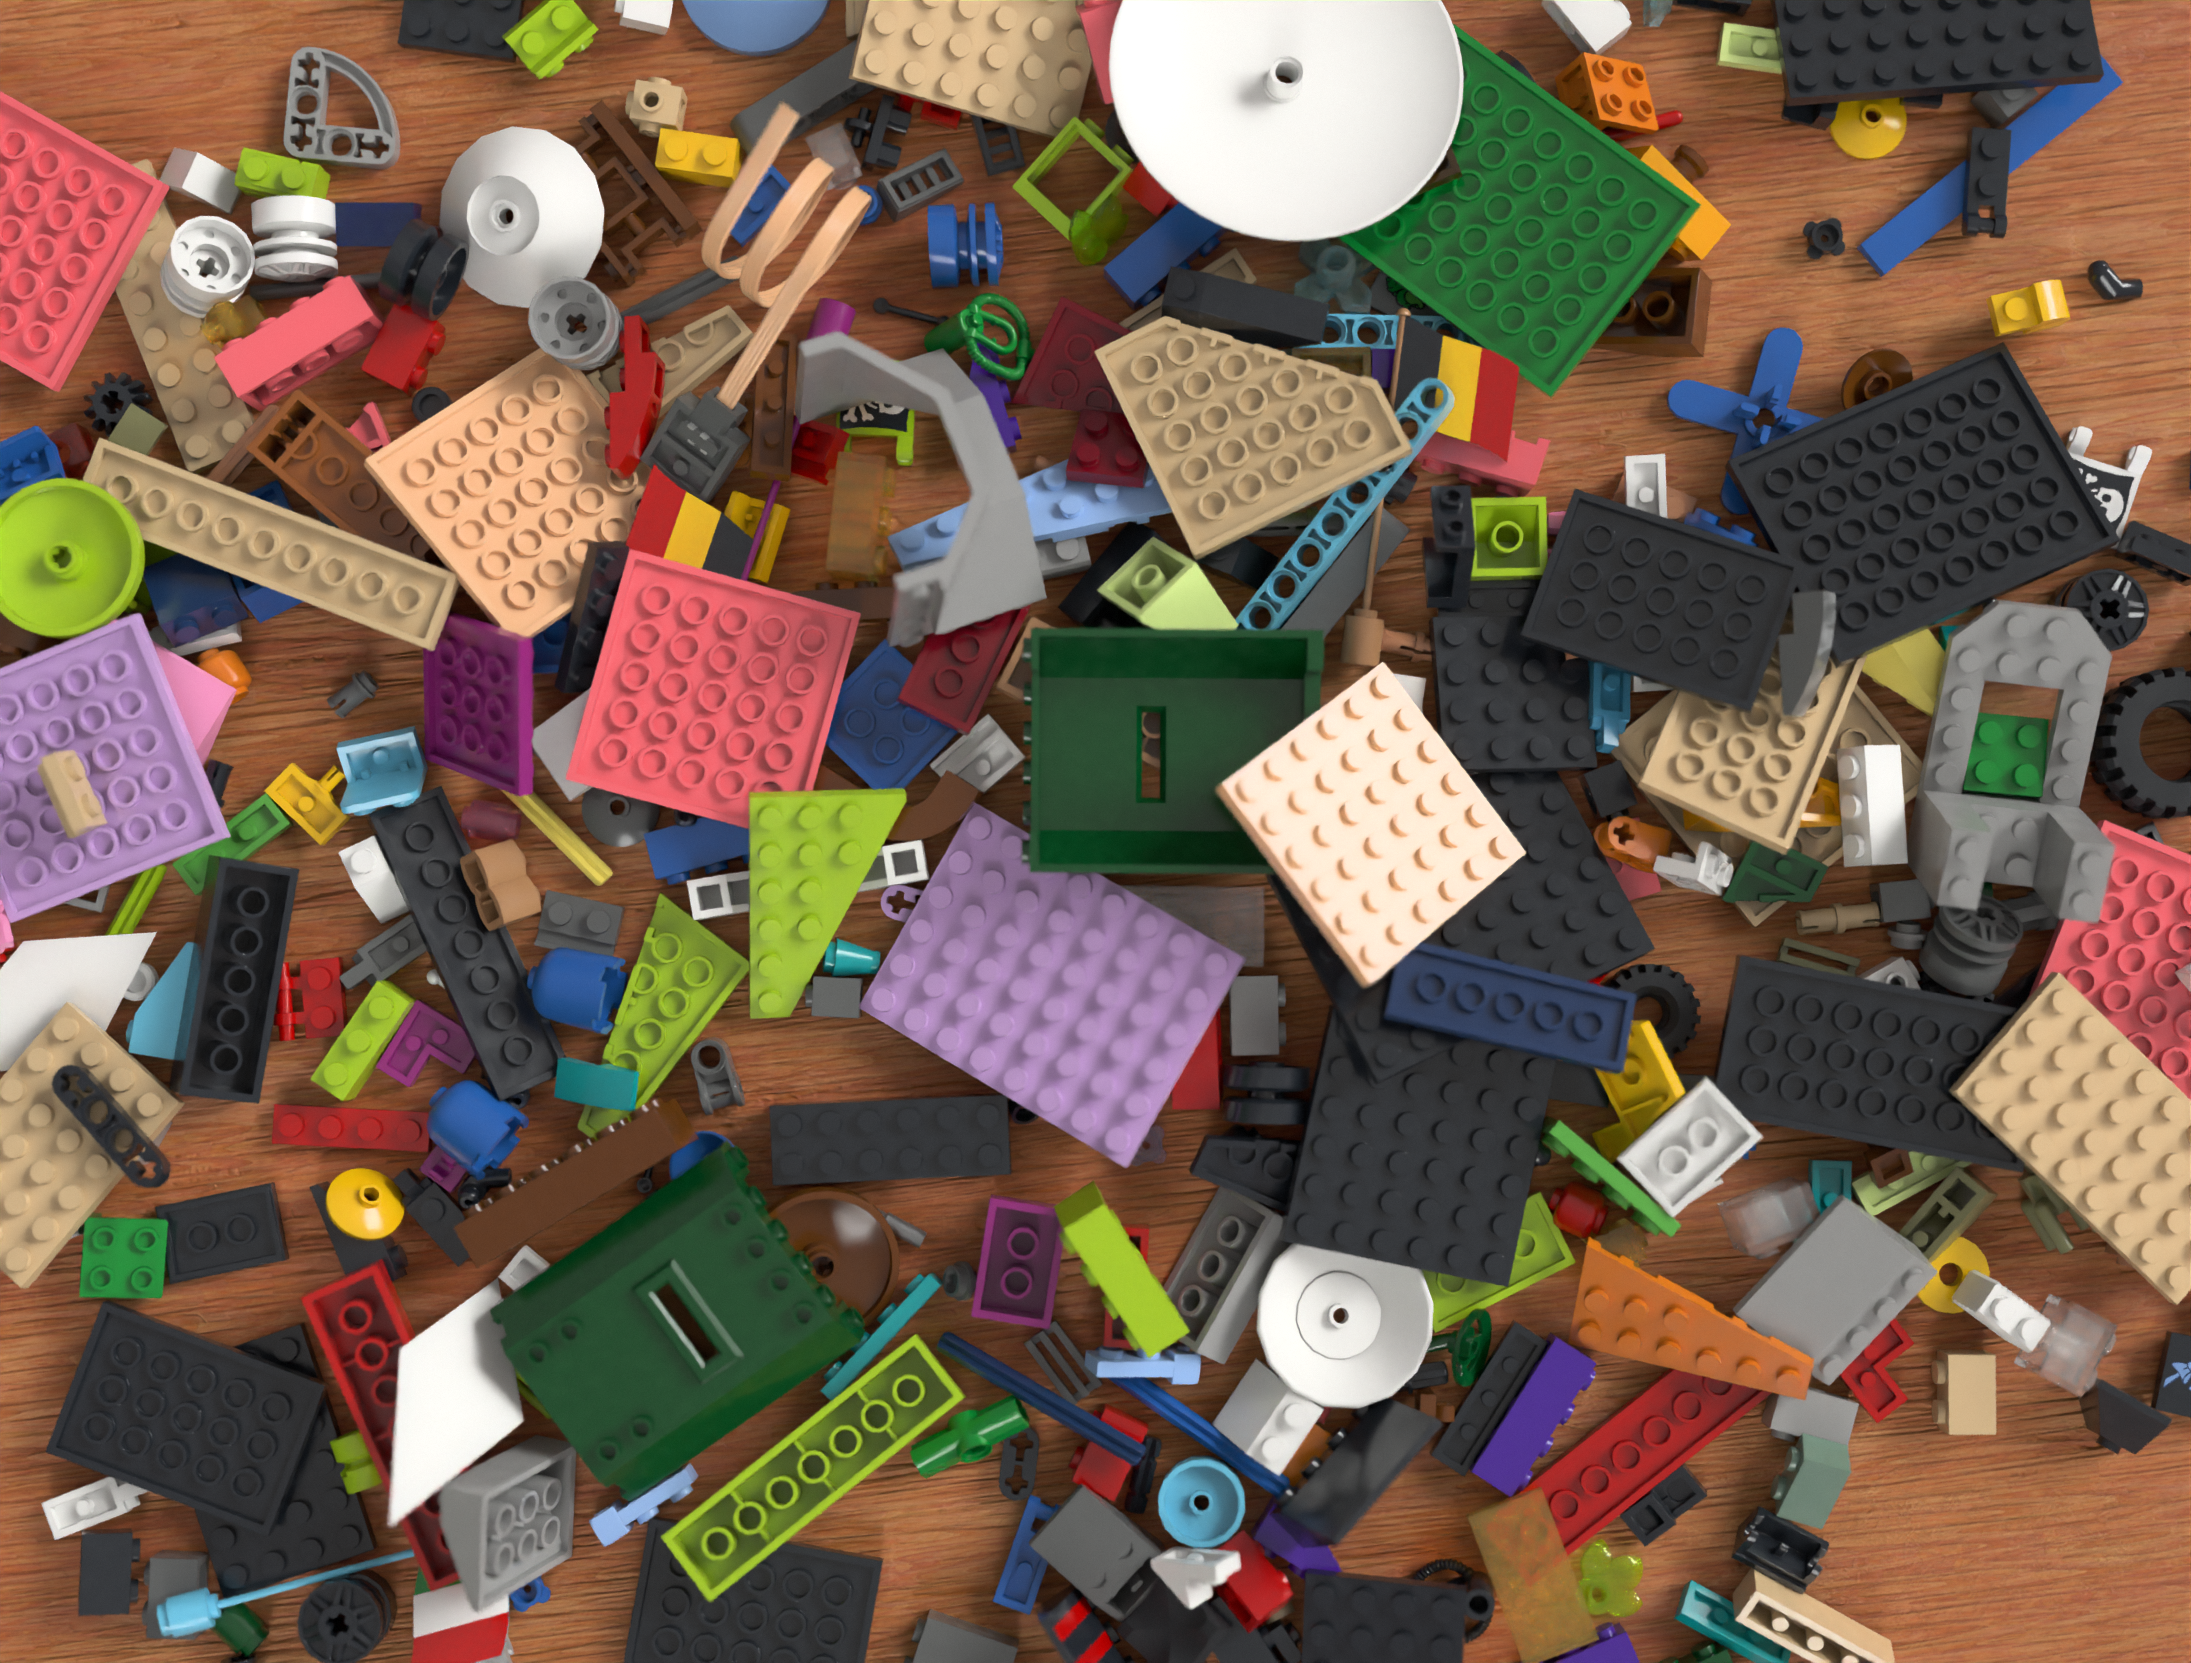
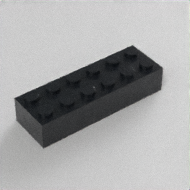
[169,855,299,1104]
[770,1093,1012,1185]

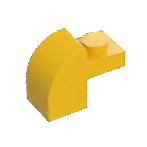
[1986,280,2071,337]

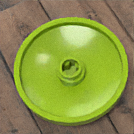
[0,478,145,639]

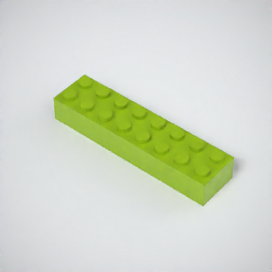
[661,1334,966,1602]

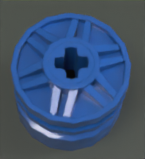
[928,202,1004,289]

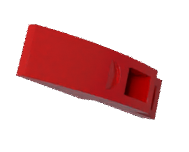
[604,315,665,480]

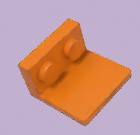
[1555,52,1659,135]

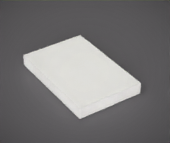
[1617,1077,1762,1218]

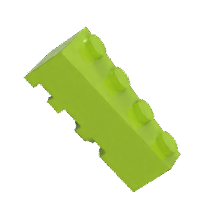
[1054,1181,1189,1358]

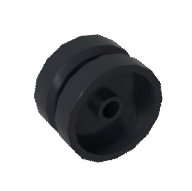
[379,218,469,321]
[1222,1061,1310,1124]

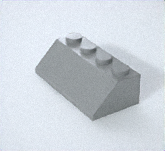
[1163,1186,1292,1364]

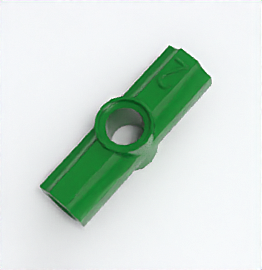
[910,1395,1030,1479]

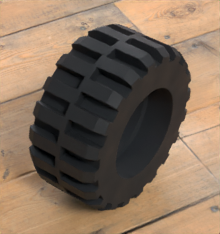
[2089,667,2191,819]

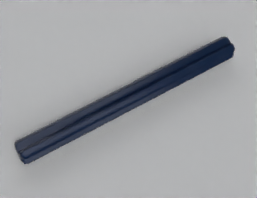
[936,1332,1146,1466]

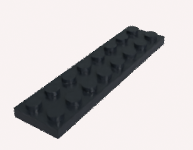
[366,786,566,1102]

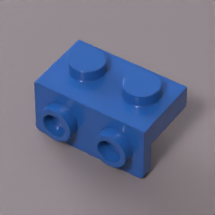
[0,426,66,507]

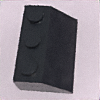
[1058,522,1172,629]

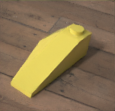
[1861,628,1945,717]

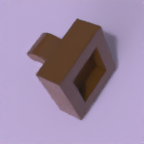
[1863,1143,1914,1189]
[1414,1388,1455,1422]

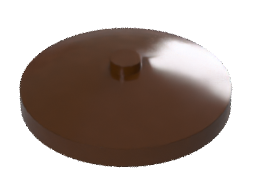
[766,1187,900,1329]

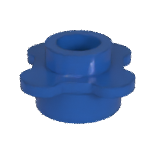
[510,1575,551,1612]

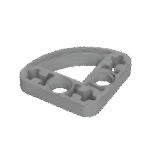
[283,47,400,169]

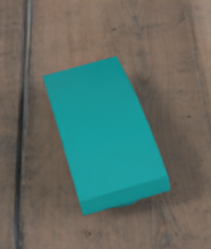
[554,1057,639,1111]

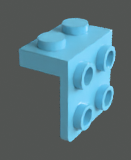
[336,726,428,816]

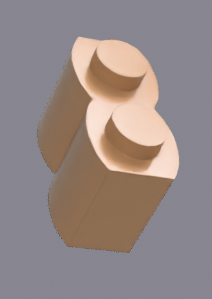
[460,839,541,931]

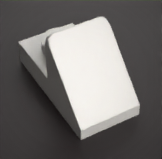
[1151,1547,1241,1609]

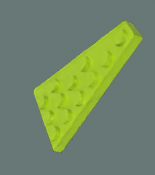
[749,788,906,1019]

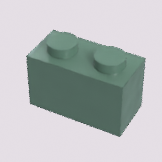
[1770,1433,1851,1529]

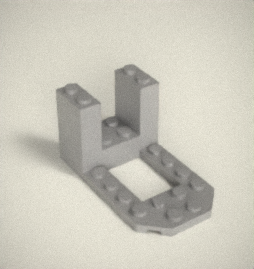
[1907,600,2116,923]

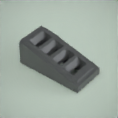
[876,148,964,223]

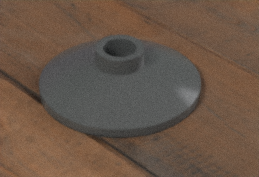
[582,787,660,847]

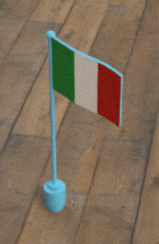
[157,1549,509,1663]

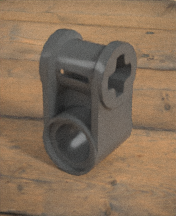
[691,1037,745,1116]

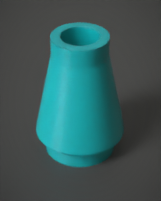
[822,938,881,977]

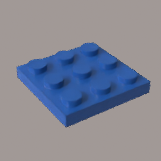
[826,639,959,789]

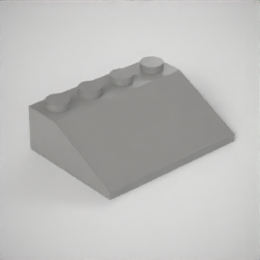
[1733,1194,1938,1385]
[439,1435,576,1612]

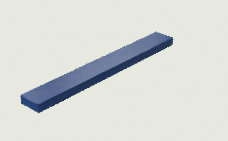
[1857,54,2123,277]

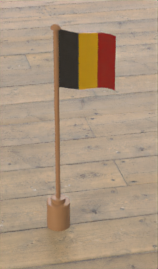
[1340,308,1519,667]

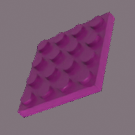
[423,610,534,797]

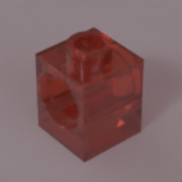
[47,422,96,479]

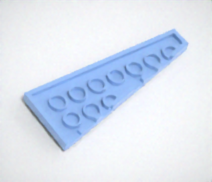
[887,459,1172,573]

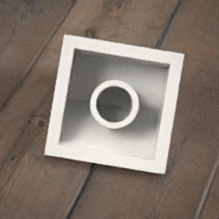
[1212,1358,1324,1476]

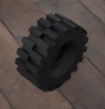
[1604,964,1701,1059]

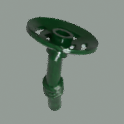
[1426,1308,1492,1387]

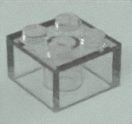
[1717,1177,1821,1259]
[2014,1294,2118,1397]

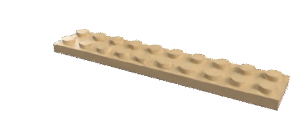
[83,438,460,651]

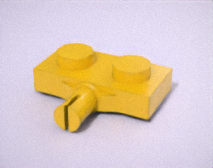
[265,763,351,845]

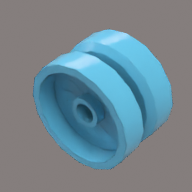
[1158,1455,1245,1548]

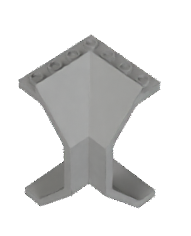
[794,332,1047,647]

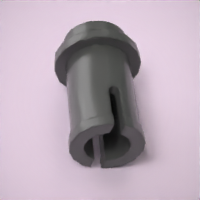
[327,670,379,718]

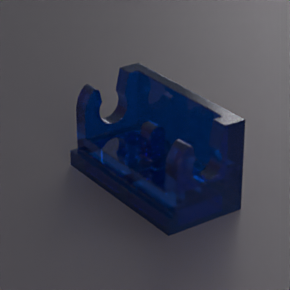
[335,202,422,247]

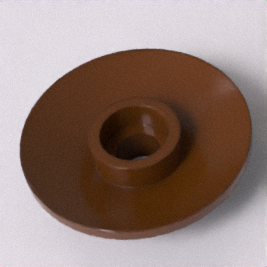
[1841,348,1913,410]

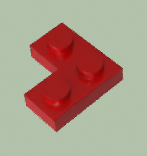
[1839,1318,1915,1423]

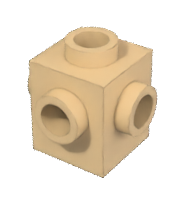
[626,77,688,138]

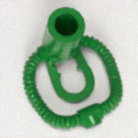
[924,293,1036,381]

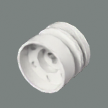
[251,196,338,282]
[160,216,255,318]

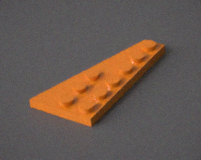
[1568,1237,1814,1400]

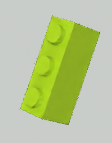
[310,980,417,1101]

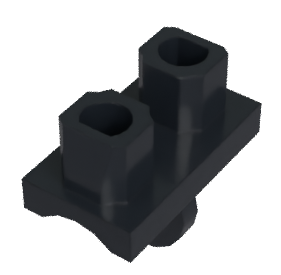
[844,94,912,172]

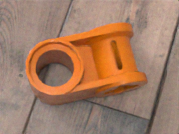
[1592,816,1673,874]

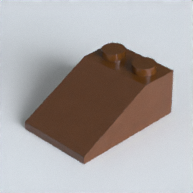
[1592,267,1712,357]

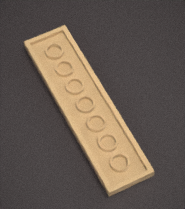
[115,159,255,474]

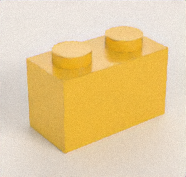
[655,128,743,188]

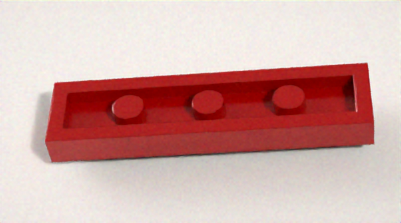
[272,1103,432,1152]

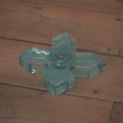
[1294,238,1376,314]

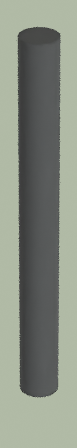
[250,272,381,301]

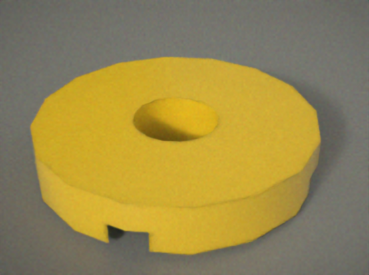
[1916,1236,1990,1314]

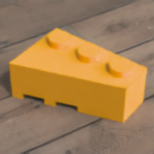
[1625,145,1731,262]

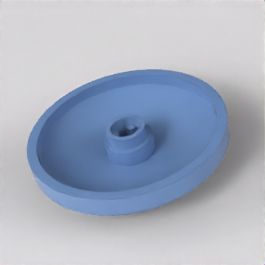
[682,0,831,56]

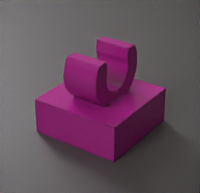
[419,1146,468,1193]

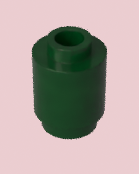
[209,1602,270,1658]

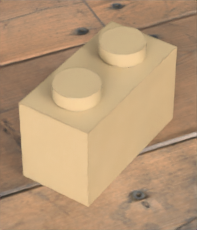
[1931,1349,1996,1435]

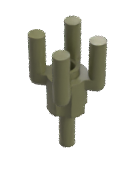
[2018,1164,2097,1254]

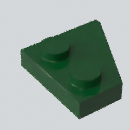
[1720,839,1828,903]

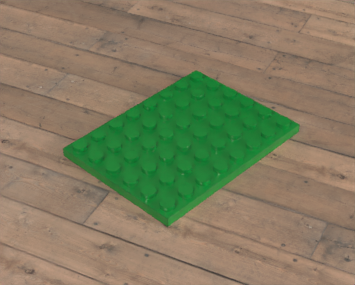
[1336,23,1701,399]

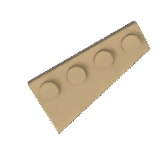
[586,305,754,418]

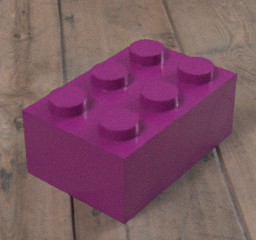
[971,1194,1063,1329]

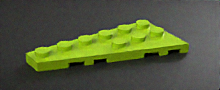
[577,893,749,1141]

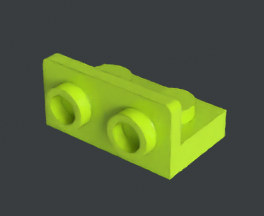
[502,0,598,79]

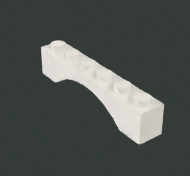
[687,840,930,920]

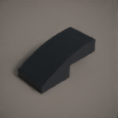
[1620,1463,1707,1546]

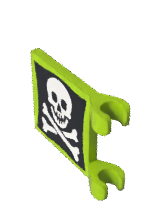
[836,360,915,466]

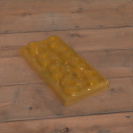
[1466,1487,1599,1663]

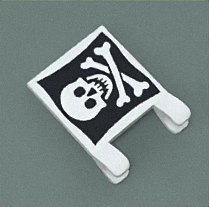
[2066,426,2152,550]

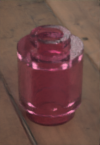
[461,799,522,842]

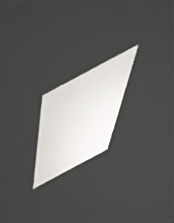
[0,932,157,1071]
[390,1278,524,1526]

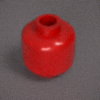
[1548,1181,1610,1239]

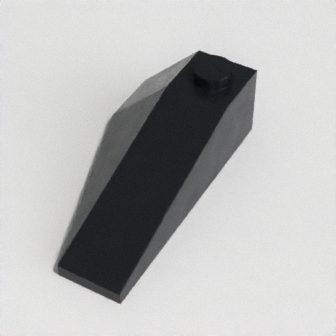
[1161,267,1330,350]

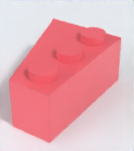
[1414,430,1550,497]

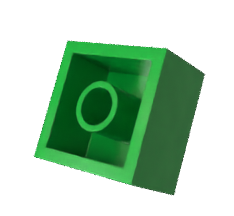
[1962,712,2049,798]

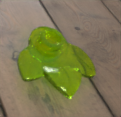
[1068,193,1129,266]
[1576,1539,1643,1617]

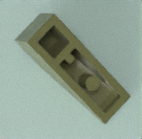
[1899,1166,1998,1263]

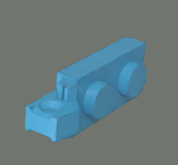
[1588,661,1631,754]

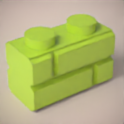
[234,147,330,199]

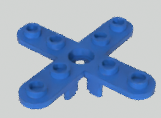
[1667,328,1824,515]

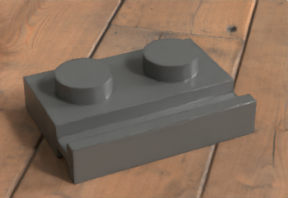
[534,890,625,957]

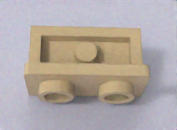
[37,750,107,838]

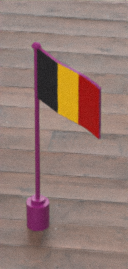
[626,298,856,581]

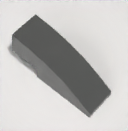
[1778,590,1836,717]

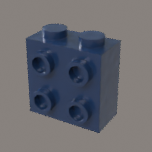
[143,553,249,648]

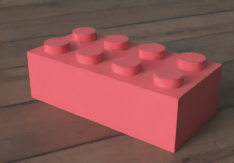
[213,275,385,412]

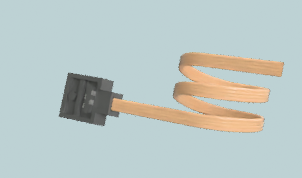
[640,102,872,503]

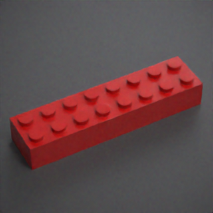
[301,1259,474,1592]

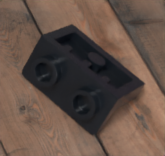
[2114,521,2191,586]

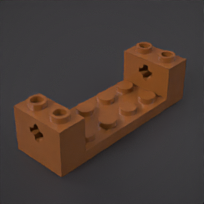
[246,389,451,572]

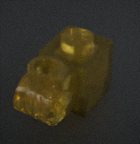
[199,294,269,349]

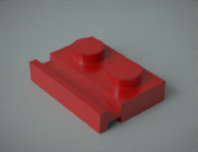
[791,415,850,486]

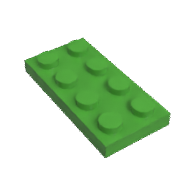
[1541,1116,1681,1237]

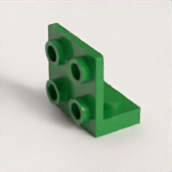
[79,1212,168,1298]

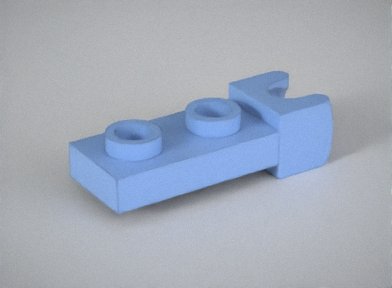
[1084,1343,1201,1384]
[589,1463,698,1547]

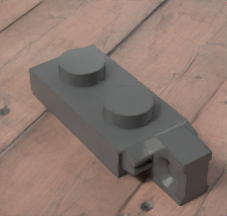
[339,914,428,990]

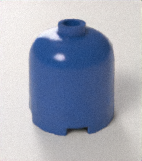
[527,947,628,1034]
[426,1080,529,1180]

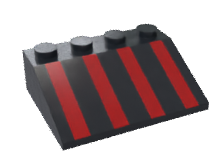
[1036,1584,1135,1663]

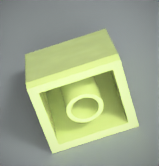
[1097,537,1239,629]

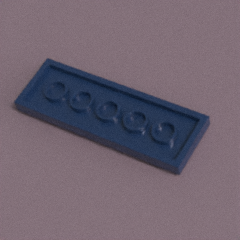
[1383,942,1636,1075]

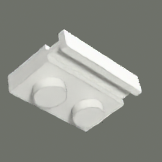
[930,714,1026,793]

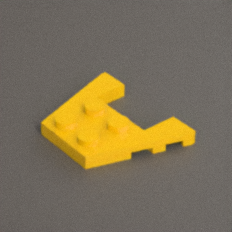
[1592,1020,1686,1164]

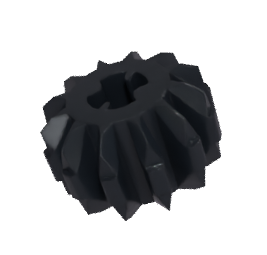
[84,372,154,437]

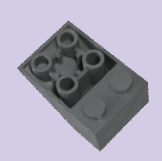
[1028,1484,1167,1623]

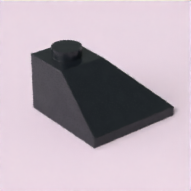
[2072,1368,2172,1455]

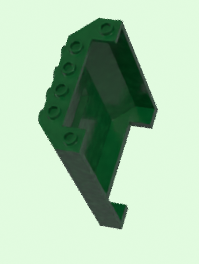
[1022,628,1324,874]
[490,1140,865,1502]

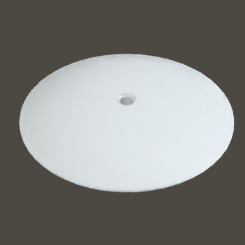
[1109,0,1464,241]

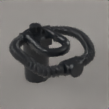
[1410,1558,1495,1645]

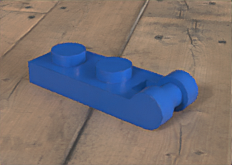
[993,1495,1061,1615]

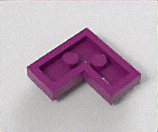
[376,999,476,1087]

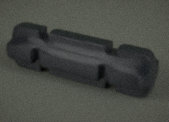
[1124,1435,1162,1514]

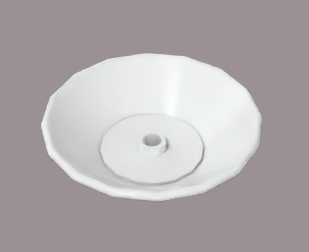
[439,126,605,308]
[1257,1244,1434,1409]

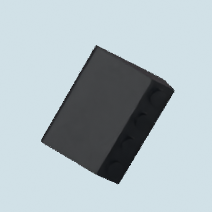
[1269,1398,1443,1548]

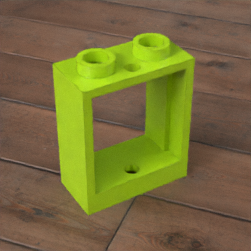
[1012,116,1134,243]

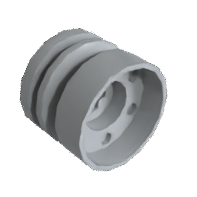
[528,276,624,370]

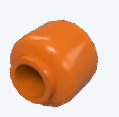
[196,647,252,706]

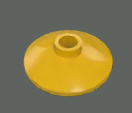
[1829,98,1907,160]
[325,1168,404,1241]

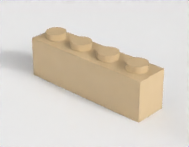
[1732,1568,1895,1663]

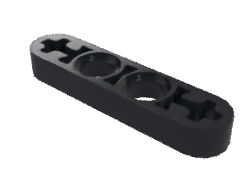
[52,1065,171,1188]

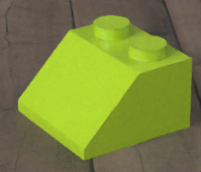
[1471,497,1548,581]

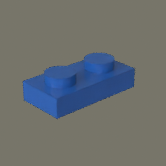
[729,164,791,248]

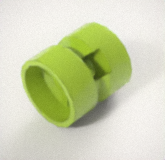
[329,1429,382,1494]

